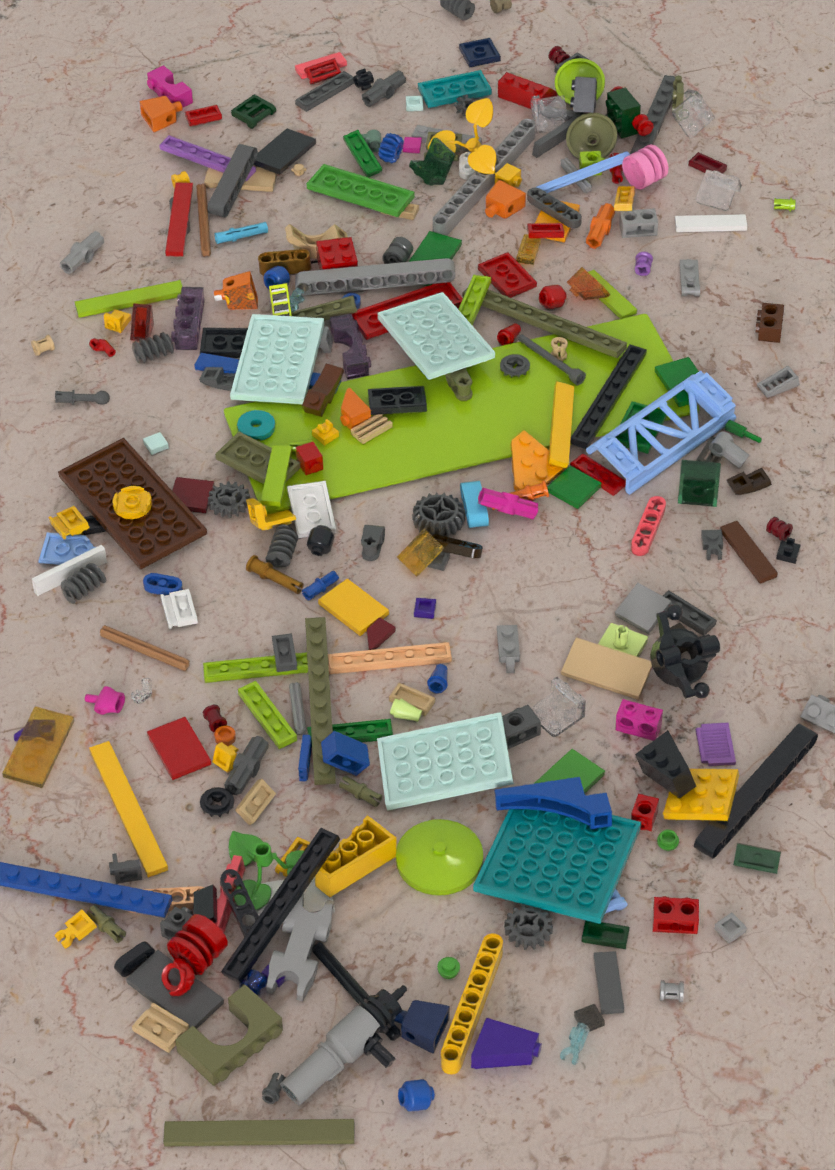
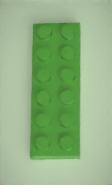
[306,164,415,217]

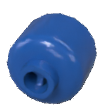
[263,266,290,290]
[398,1079,435,1112]

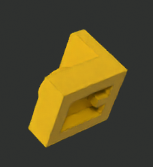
[103,309,132,333]

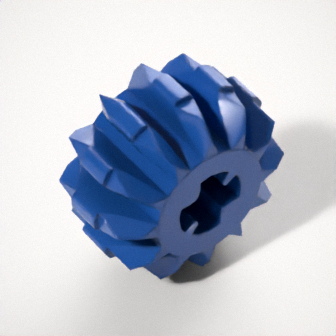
[378,133,404,163]

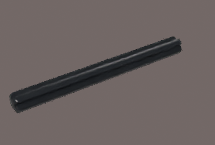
[312,942,401,1041]

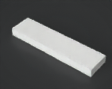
[675,214,747,232]
[32,545,107,596]

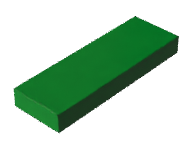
[343,130,382,178]

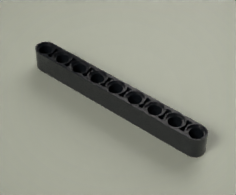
[694,723,818,859]

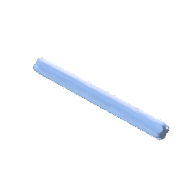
[536,151,630,193]

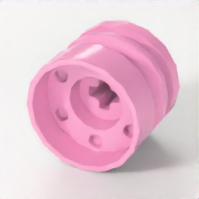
[622,144,669,190]

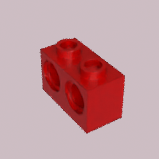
[653,896,699,934]

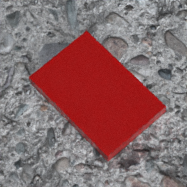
[478,252,537,298]
[147,717,211,780]

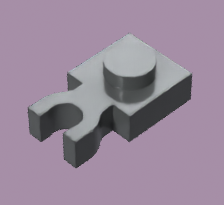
[701,530,723,560]

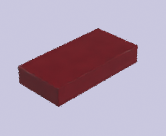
[688,152,727,179]

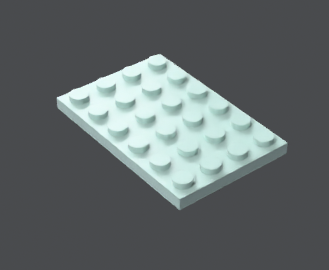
[378,292,495,380]
[230,314,325,404]
[377,712,514,811]

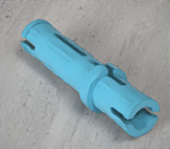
[214,222,268,244]

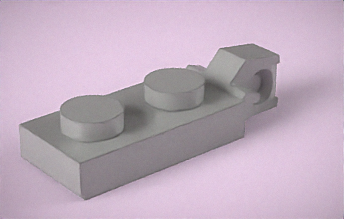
[497,625,520,673]

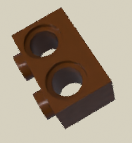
[755,302,784,343]

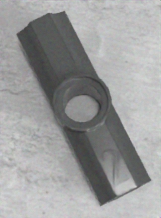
[362,70,406,107]
[224,736,269,795]

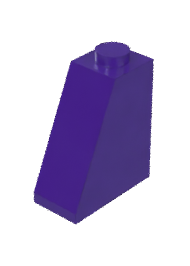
[471,1018,542,1069]

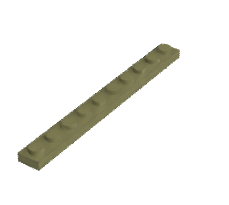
[462,289,627,358]
[305,617,336,785]

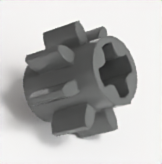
[454,94,474,116]

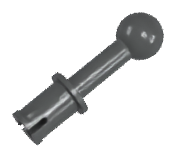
[55,390,110,405]

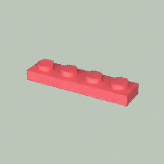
[215,855,245,933]

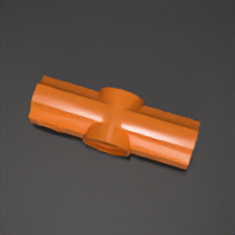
[586,203,615,249]

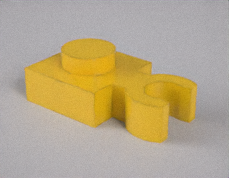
[54,909,97,949]

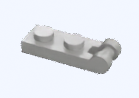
[679,259,700,296]

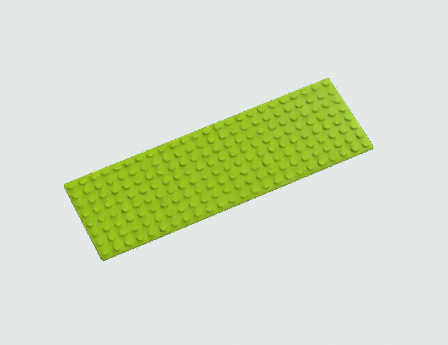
[223,314,700,514]

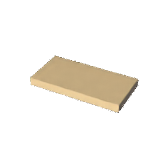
[204,165,277,192]
[561,637,652,700]

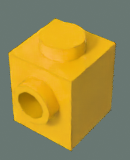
[495,163,522,188]

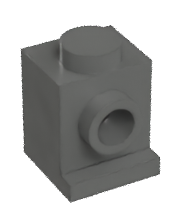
[160,907,193,940]

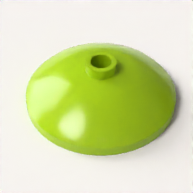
[555,58,605,105]

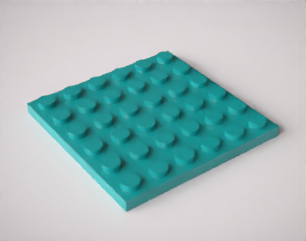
[473,809,641,924]

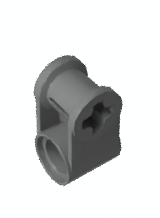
[361,525,385,561]

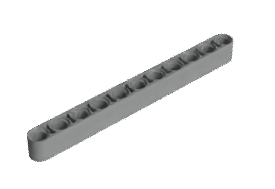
[433,119,536,236]

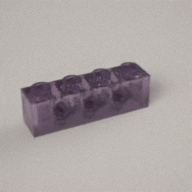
[171,287,205,350]

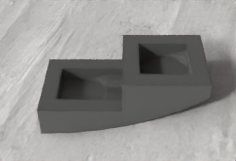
[199,367,236,391]

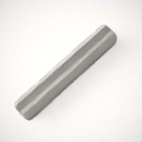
[560,158,592,193]
[289,682,306,735]

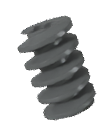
[440,0,475,20]
[132,332,174,363]
[266,524,298,567]
[61,563,107,604]

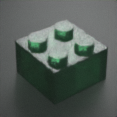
[678,460,721,507]

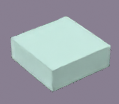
[406,96,423,111]
[143,432,169,455]

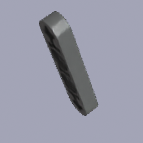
[527,188,582,228]

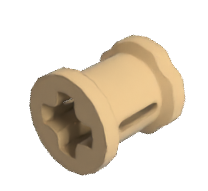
[31,334,55,356]
[551,337,568,362]

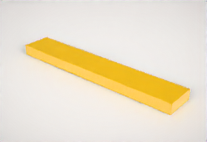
[548,381,574,468]

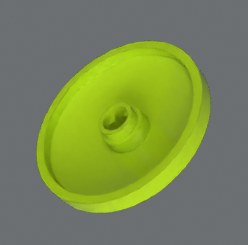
[396,819,483,895]

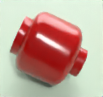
[539,284,567,309]

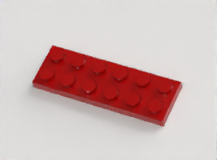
[350,282,463,340]

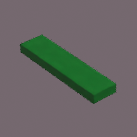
[307,719,393,743]

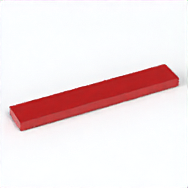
[165,183,193,256]

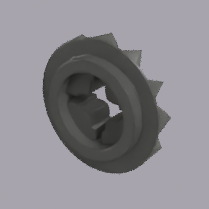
[500,354,530,378]

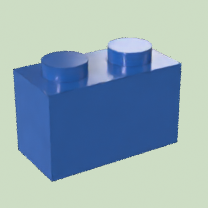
[321,731,370,776]

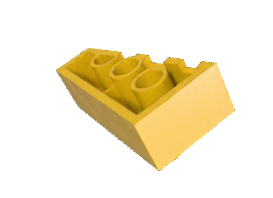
[315,815,397,897]

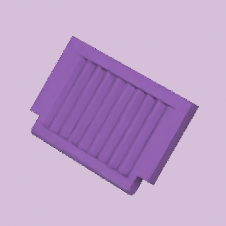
[695,722,736,766]

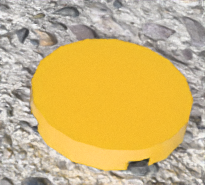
[112,486,152,519]

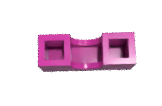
[147,65,193,108]

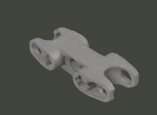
[266,894,334,1001]

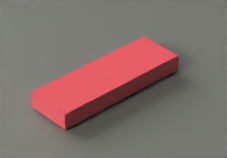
[295,52,347,79]

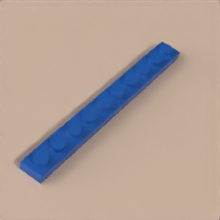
[0,862,173,918]

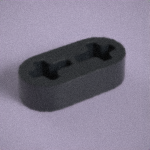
[114,941,155,977]

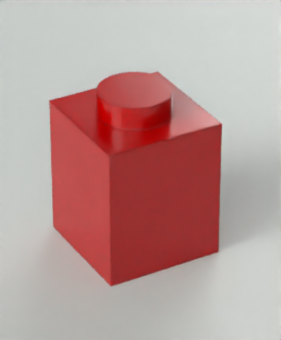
[295,441,323,475]

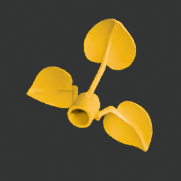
[428,98,496,174]

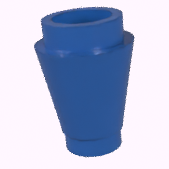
[427,664,448,694]

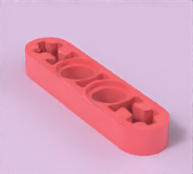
[631,496,666,556]

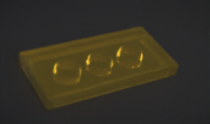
[2,706,74,788]

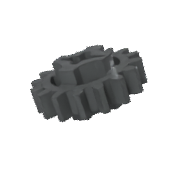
[208,481,250,518]
[504,904,553,950]

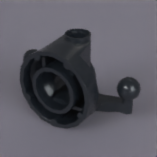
[650,604,720,699]

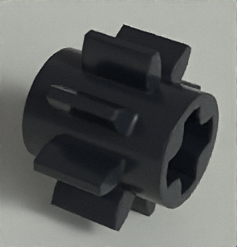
[353,68,374,91]

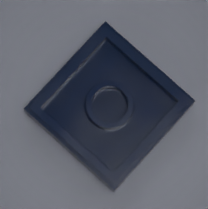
[459,38,501,68]

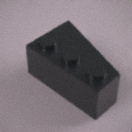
[635,730,696,798]

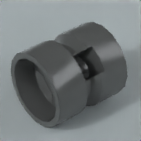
[382,237,413,264]

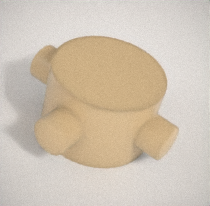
[291,164,306,176]

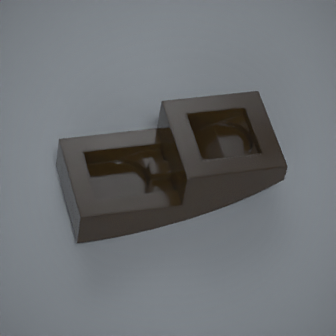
[727,468,772,495]

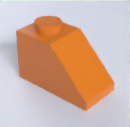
[340,388,371,430]

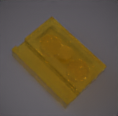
[397,529,444,576]

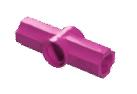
[478,488,539,519]

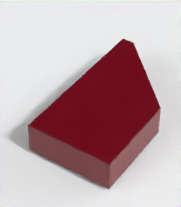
[367,618,396,650]

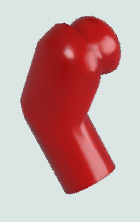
[89,338,116,357]

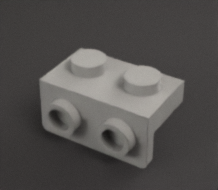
[800,695,835,734]

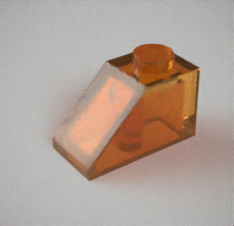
[567,267,610,300]

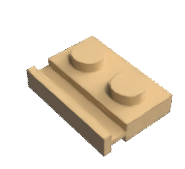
[132,1003,189,1053]

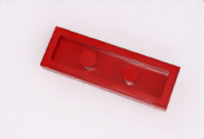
[570,453,626,496]

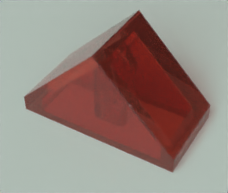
[130,303,154,341]

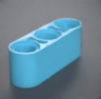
[460,481,489,528]

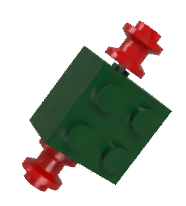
[605,86,654,139]

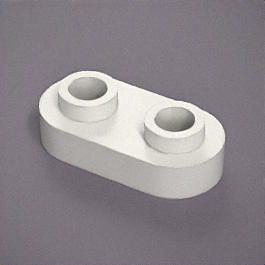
[459,152,475,180]

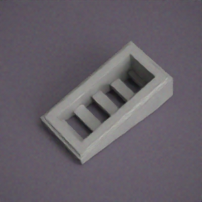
[757,366,800,398]

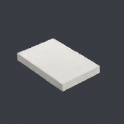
[287,481,336,538]

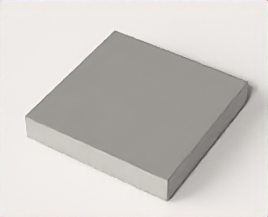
[615,583,672,634]

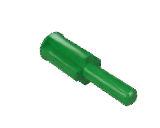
[725,420,762,443]

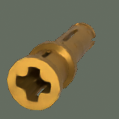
[246,555,304,594]

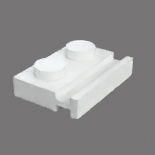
[160,589,198,629]

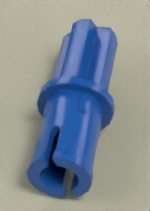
[302,571,339,601]

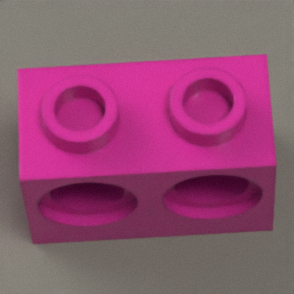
[615,699,663,741]

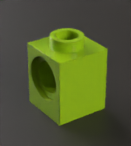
[579,151,605,176]

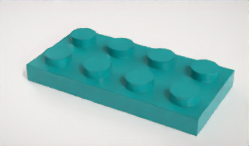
[418,70,492,108]

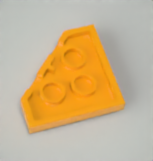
[510,430,566,491]

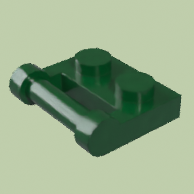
[231,94,277,129]

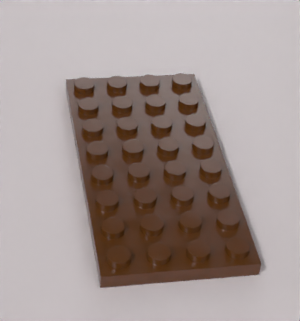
[58,438,207,570]

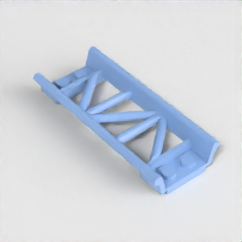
[586,371,736,495]

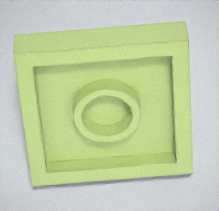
[598,623,648,657]

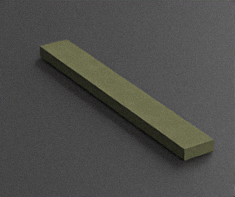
[163,1119,355,1147]

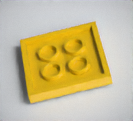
[663,768,739,821]

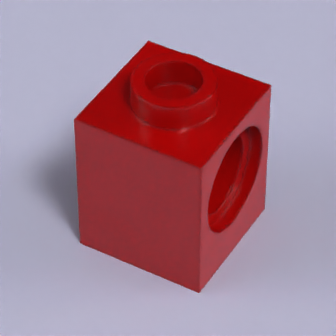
[631,793,659,832]

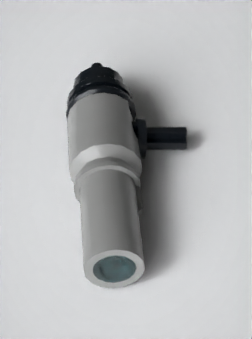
[280,985,407,1105]

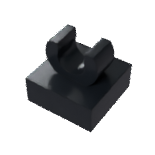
[776,537,801,564]

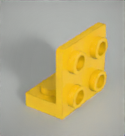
[246,498,296,530]

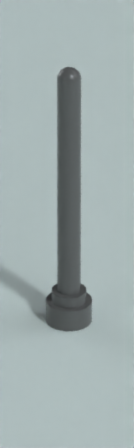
[518,334,586,385]

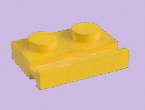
[48,506,89,540]

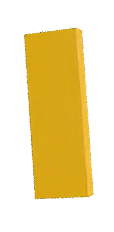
[614,186,635,211]

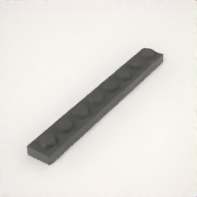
[630,75,675,154]

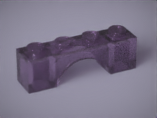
[330,313,371,379]

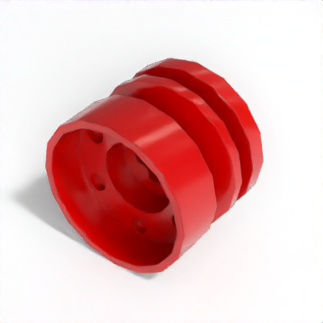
[167,914,228,975]

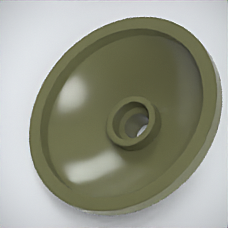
[566,113,617,159]

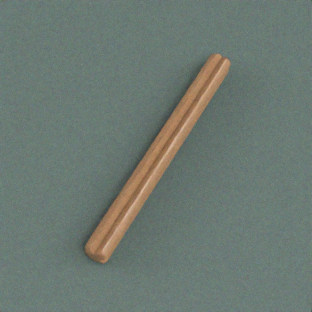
[196,184,211,257]

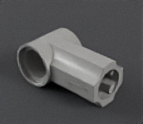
[709,432,749,468]

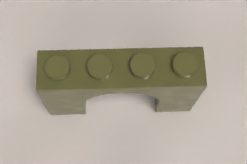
[175,985,283,1086]

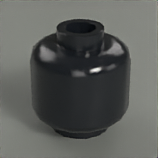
[307,525,335,556]

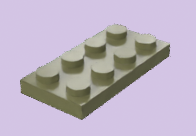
[215,432,300,484]

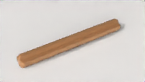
[100,625,190,671]

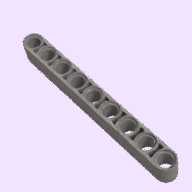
[295,258,455,295]

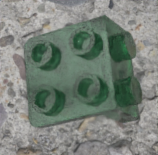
[409,138,455,186]

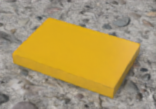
[318,578,389,636]

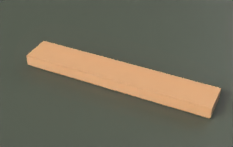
[328,642,452,674]

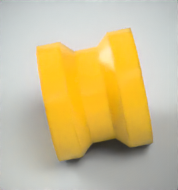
[171,171,190,189]

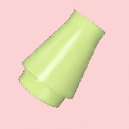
[390,698,422,722]

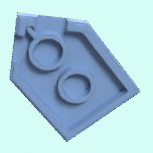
[38,532,96,565]

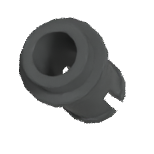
[262,1073,286,1104]

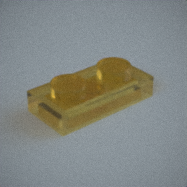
[516,234,541,265]

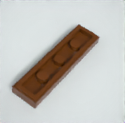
[720,521,778,584]

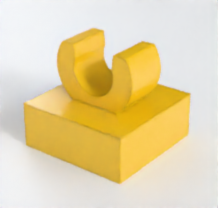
[312,419,339,446]
[212,742,239,773]

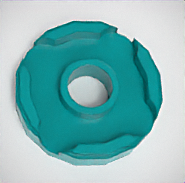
[237,410,275,441]

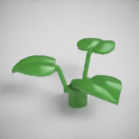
[228,831,304,911]

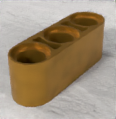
[258,249,311,276]

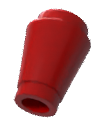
[497,323,521,346]

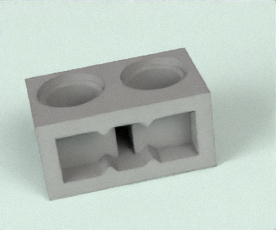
[619,208,658,238]

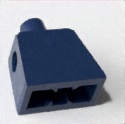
[395,1000,450,1054]

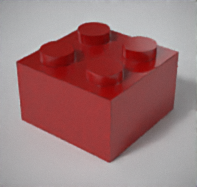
[316,237,358,270]

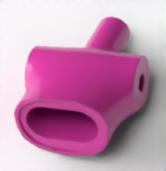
[85,686,125,715]

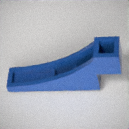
[494,777,612,829]

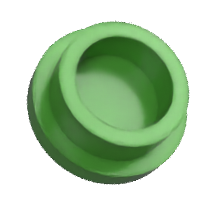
[657,830,679,851]
[437,957,460,979]

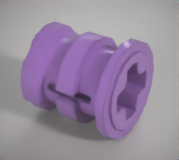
[635,252,653,276]

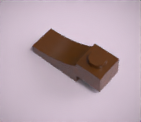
[302,363,344,417]

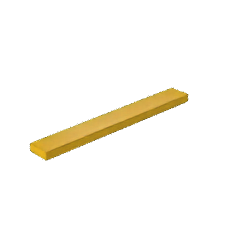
[89,741,168,878]

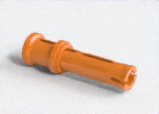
[492,480,550,510]

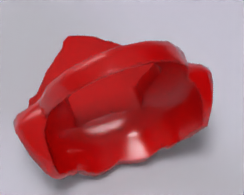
[162,958,196,996]

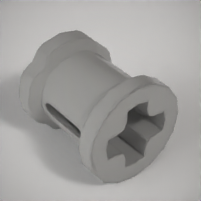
[660,980,684,1002]

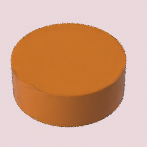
[214,726,236,746]

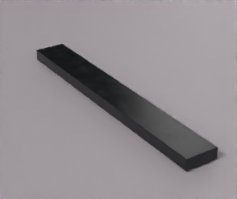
[570,344,647,449]
[221,828,340,984]

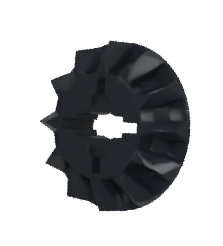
[200,787,234,817]

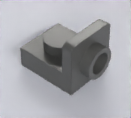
[109,853,143,884]

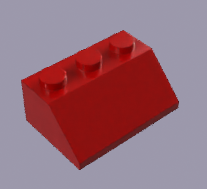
[498,72,558,110]

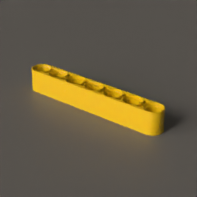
[441,933,503,1075]

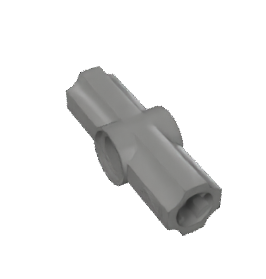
[60,231,104,274]

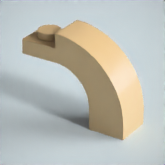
[285,224,348,259]

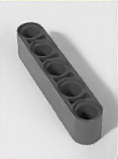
[207,144,258,217]

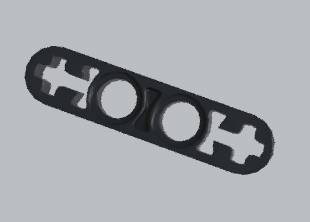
[220,869,259,937]

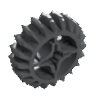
[412,492,465,537]

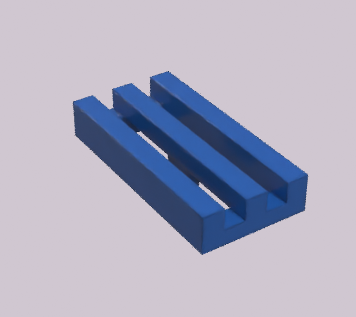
[298,735,312,781]

